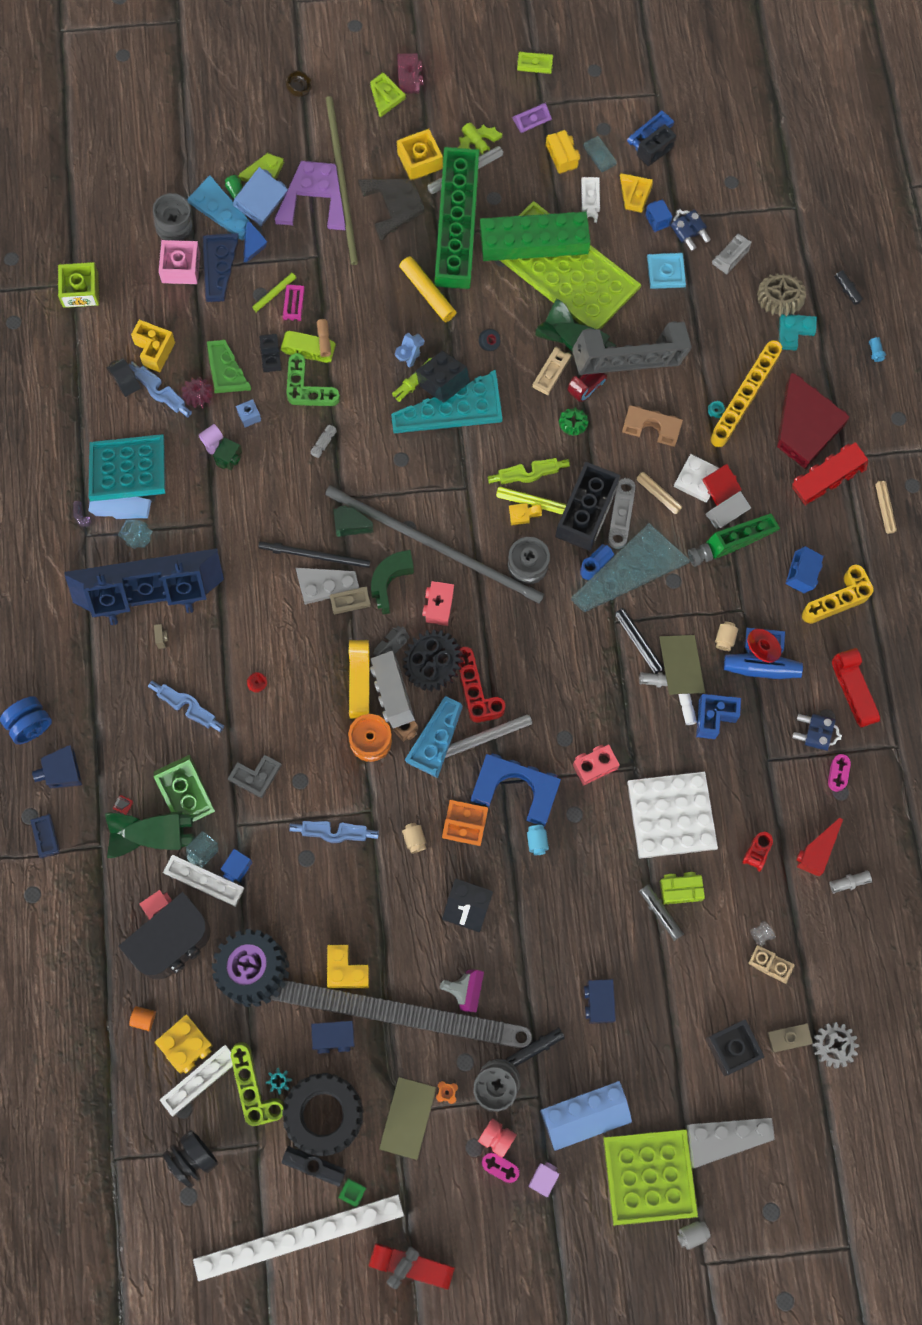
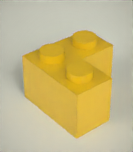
[131,320,175,373]
[327,945,369,989]

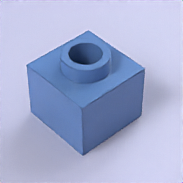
[236,399,261,428]

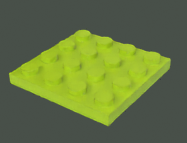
[603,1130,698,1225]

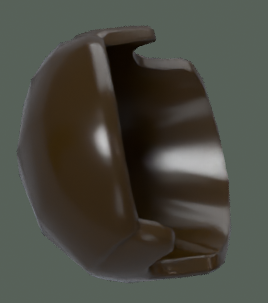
[286,70,312,97]

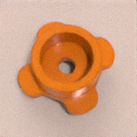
[436,1081,458,1104]

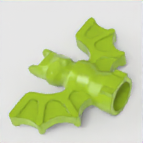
[457,123,502,155]

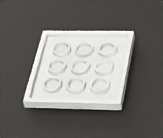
[627,772,718,859]

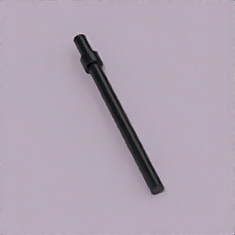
[258,541,371,568]

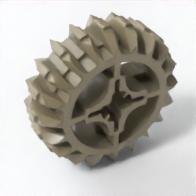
[757,272,806,317]

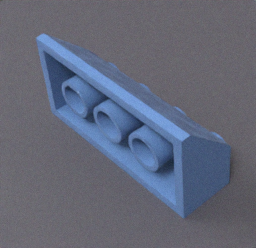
[540,1081,632,1151]

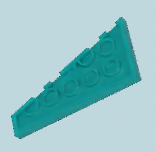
[391,370,503,433]

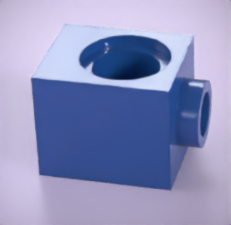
[645,200,672,232]
[221,849,253,883]

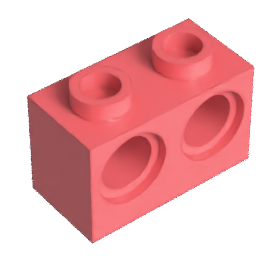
[573,745,620,786]

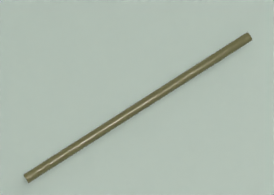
[326,96,358,265]

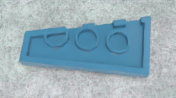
[187,175,250,241]
[405,696,463,778]

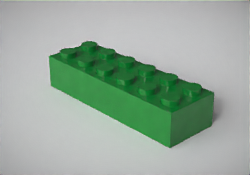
[480,212,590,261]

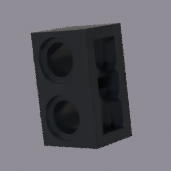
[637,124,677,167]

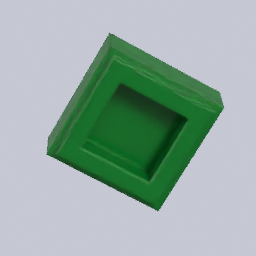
[338,1178,367,1207]

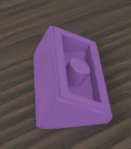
[512,103,552,133]

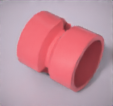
[478,1118,517,1158]

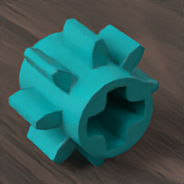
[266,1068,292,1095]

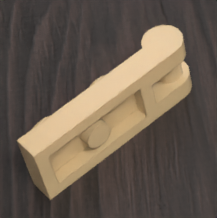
[532,346,572,395]

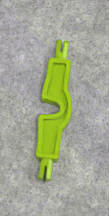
[488,458,570,484]

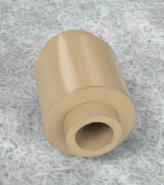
[715,622,738,651]
[402,823,426,854]

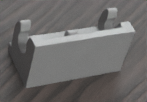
[712,234,752,274]
[705,491,751,529]

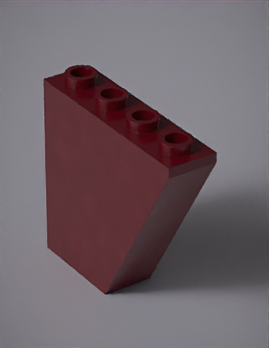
[777,372,850,469]

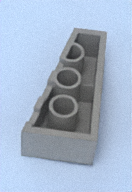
[685,1118,775,1168]

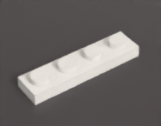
[163,855,244,907]
[160,1045,233,1117]

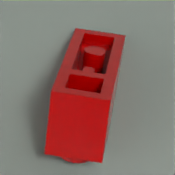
[796,818,843,876]

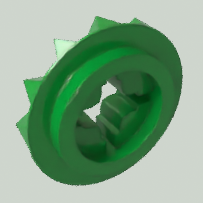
[559,407,588,435]

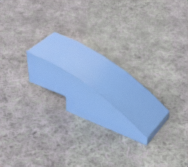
[88,497,151,519]

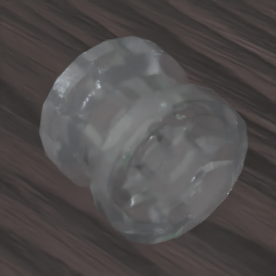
[750,921,775,947]

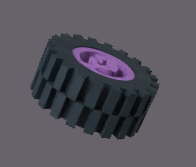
[212,929,289,1007]

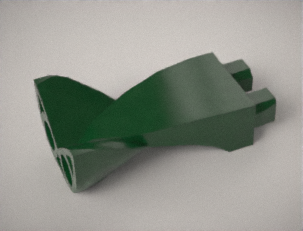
[536,299,617,352]
[105,811,194,858]

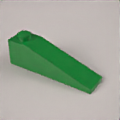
[706,513,780,559]

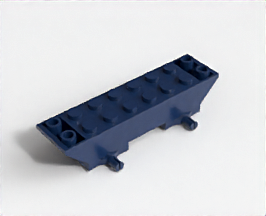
[64,548,224,625]

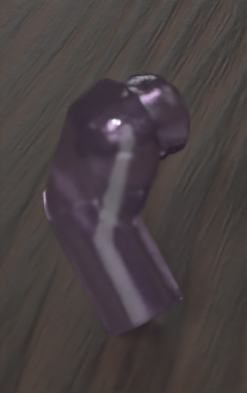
[73,501,91,528]

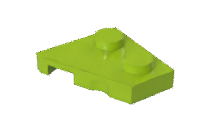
[370,73,406,117]

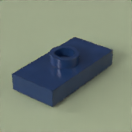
[30,814,60,858]

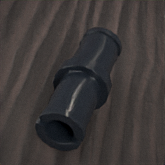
[834,270,864,306]

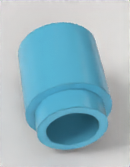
[527,825,549,855]

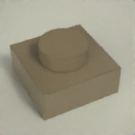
[154,624,169,649]

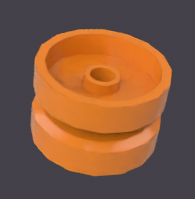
[348,714,392,762]

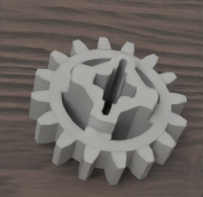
[813,1022,859,1069]

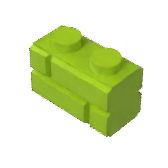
[660,872,705,905]

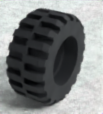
[282,1073,363,1156]

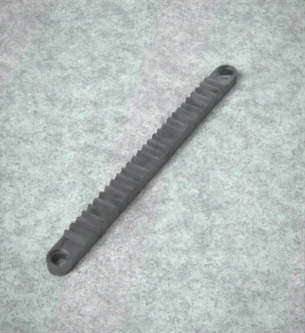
[270,980,532,1048]

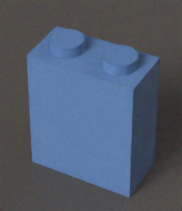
[233,167,288,227]

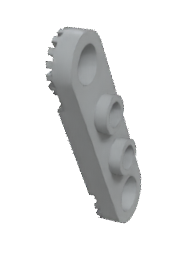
[608,478,635,549]

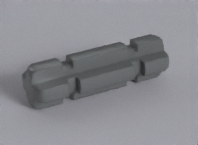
[387,1247,419,1289]

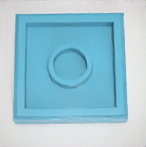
[647,253,686,289]

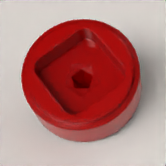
[247,672,267,693]

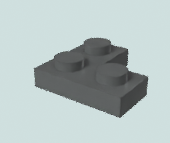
[228,755,282,799]

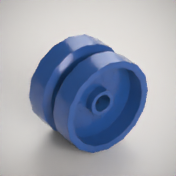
[0,696,52,744]

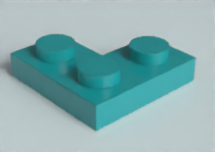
[779,314,817,351]

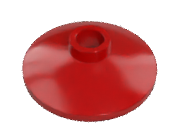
[747,629,781,663]

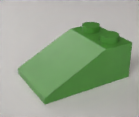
[153,755,215,822]

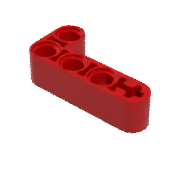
[458,647,505,723]
[832,648,880,728]
[369,1243,455,1289]

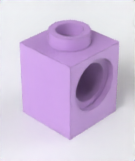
[528,1162,559,1197]

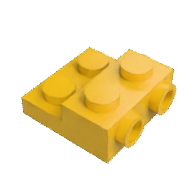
[155,1014,213,1074]

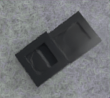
[259,334,282,373]

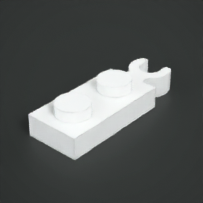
[581,177,600,223]

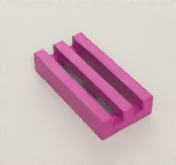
[283,285,305,321]

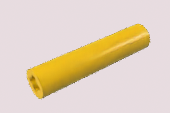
[400,256,456,322]

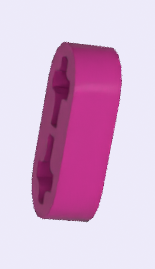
[828,754,851,792]
[482,1153,519,1183]

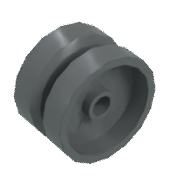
[507,537,550,585]

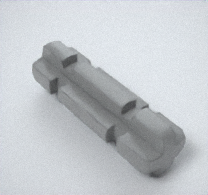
[311,425,336,458]

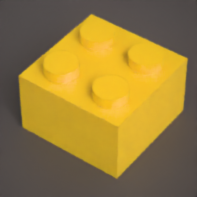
[397,129,443,180]

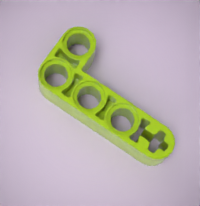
[230,1042,285,1126]

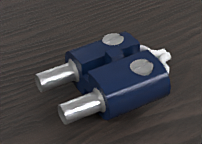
[670,210,711,251]
[792,714,842,751]

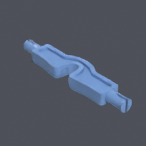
[129,361,192,417]
[148,680,224,732]
[289,821,379,843]

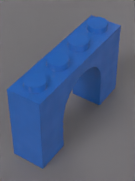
[471,754,561,827]

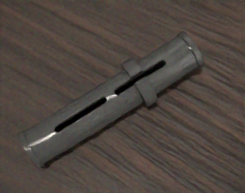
[639,884,684,941]

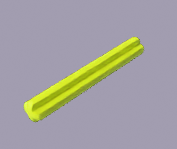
[496,487,567,514]

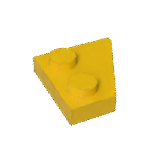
[620,173,653,213]

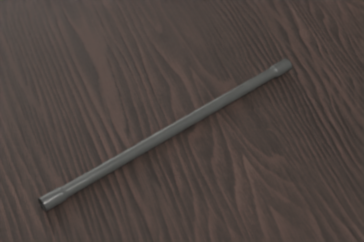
[325,485,545,604]

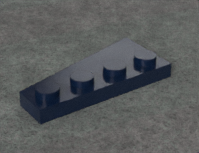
[203,233,239,302]

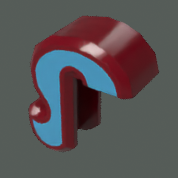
[568,373,607,402]

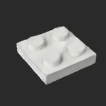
[674,454,719,503]

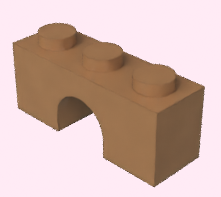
[622,405,683,447]

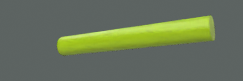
[252,273,296,312]

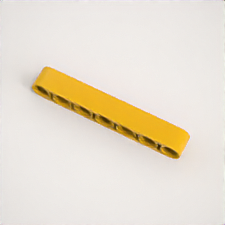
[711,341,782,447]

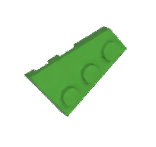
[207,340,251,393]

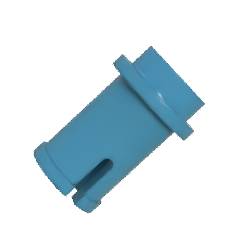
[869,337,886,362]

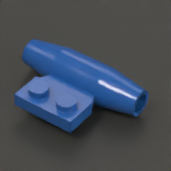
[724,628,803,679]

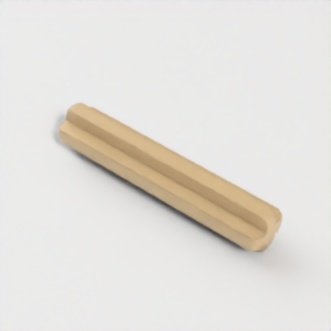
[637,472,682,514]
[875,481,897,534]

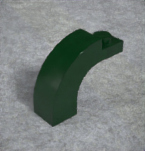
[371,550,414,615]

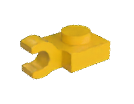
[509,503,542,525]

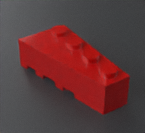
[792,442,868,505]

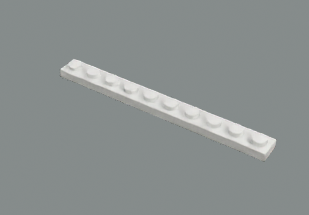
[193,1195,404,1281]

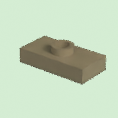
[330,587,371,615]
[767,1024,813,1053]

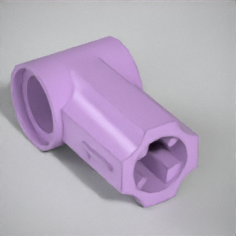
[198,424,223,454]

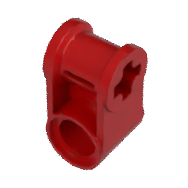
[742,832,773,872]

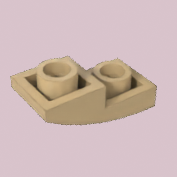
[749,945,795,984]

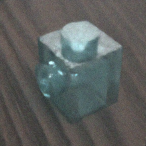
[186,831,218,868]

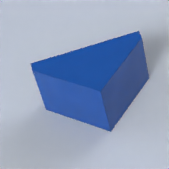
[243,222,267,263]

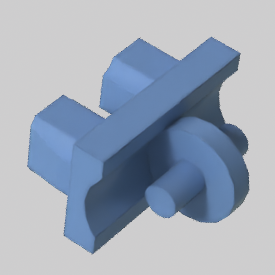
[395,333,425,368]

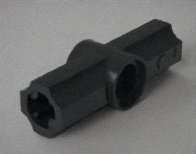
[281,1146,347,1187]

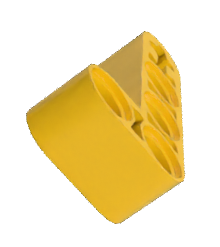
[802,565,873,624]
[349,640,370,719]

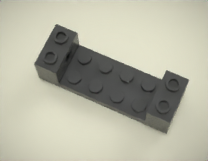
[572,321,692,375]

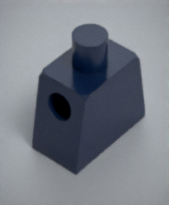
[32,745,82,788]

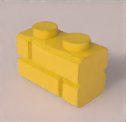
[546,130,580,174]

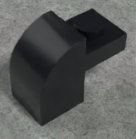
[106,358,141,397]

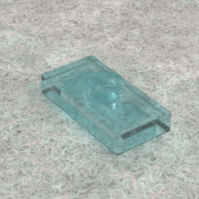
[583,136,617,173]

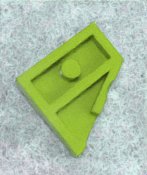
[239,153,284,182]

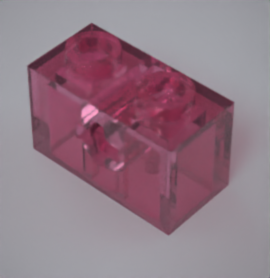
[397,53,423,94]

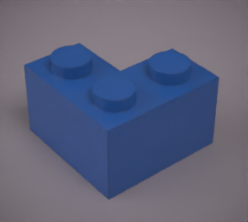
[696,694,741,739]

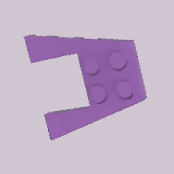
[275,161,345,230]

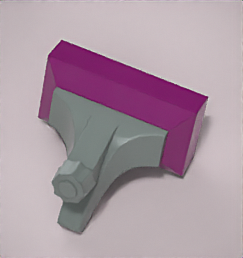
[440,970,484,1012]

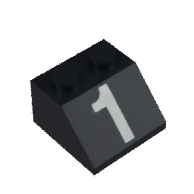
[442,878,493,933]

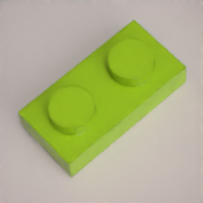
[517,52,553,74]

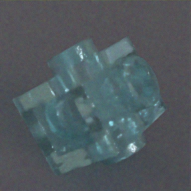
[118,519,153,549]

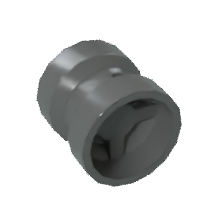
[688,543,713,567]

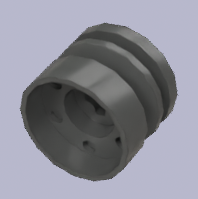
[153,193,192,241]
[473,1059,521,1111]

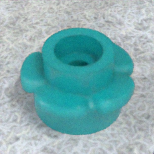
[708,401,725,419]

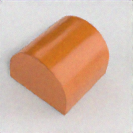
[129,1006,156,1031]

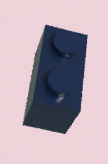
[584,980,616,1024]
[311,1021,355,1054]

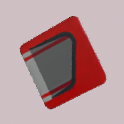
[113,795,133,814]

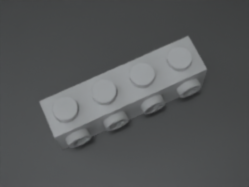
[370,651,415,728]

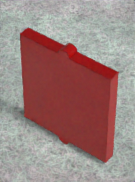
[702,464,742,506]

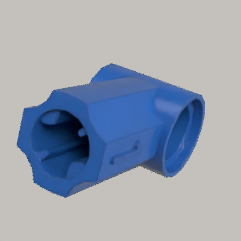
[580,544,614,580]

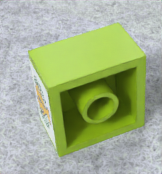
[58,262,99,308]

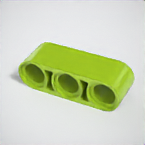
[281,331,336,363]

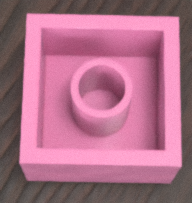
[159,240,200,284]

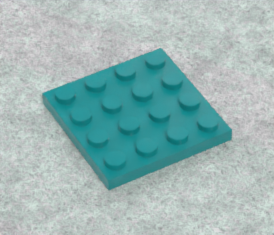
[88,434,166,502]

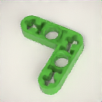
[287,353,340,406]

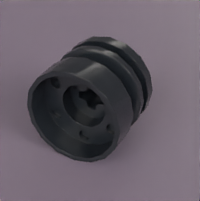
[162,1130,219,1189]

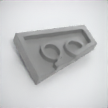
[296,568,359,604]

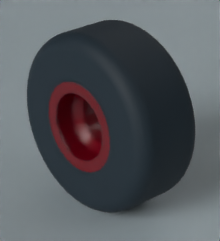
[479,329,500,351]

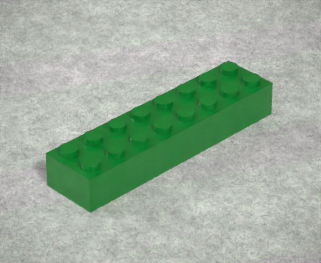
[435,147,479,289]

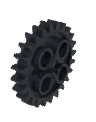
[402,629,464,692]

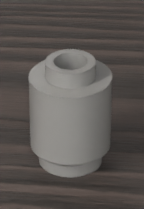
[677,1221,711,1250]

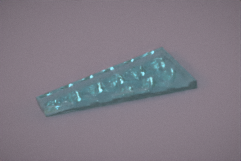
[571,523,690,613]

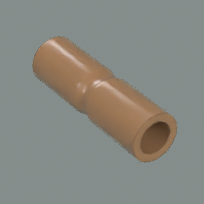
[317,319,331,357]

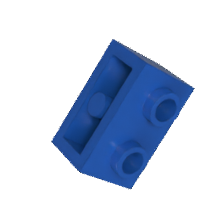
[785,546,824,593]

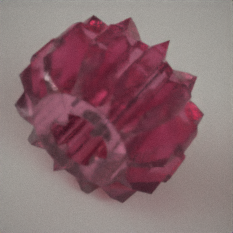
[182,376,213,409]

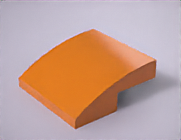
[442,800,488,846]

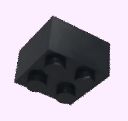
[416,351,470,403]
[705,1019,765,1077]

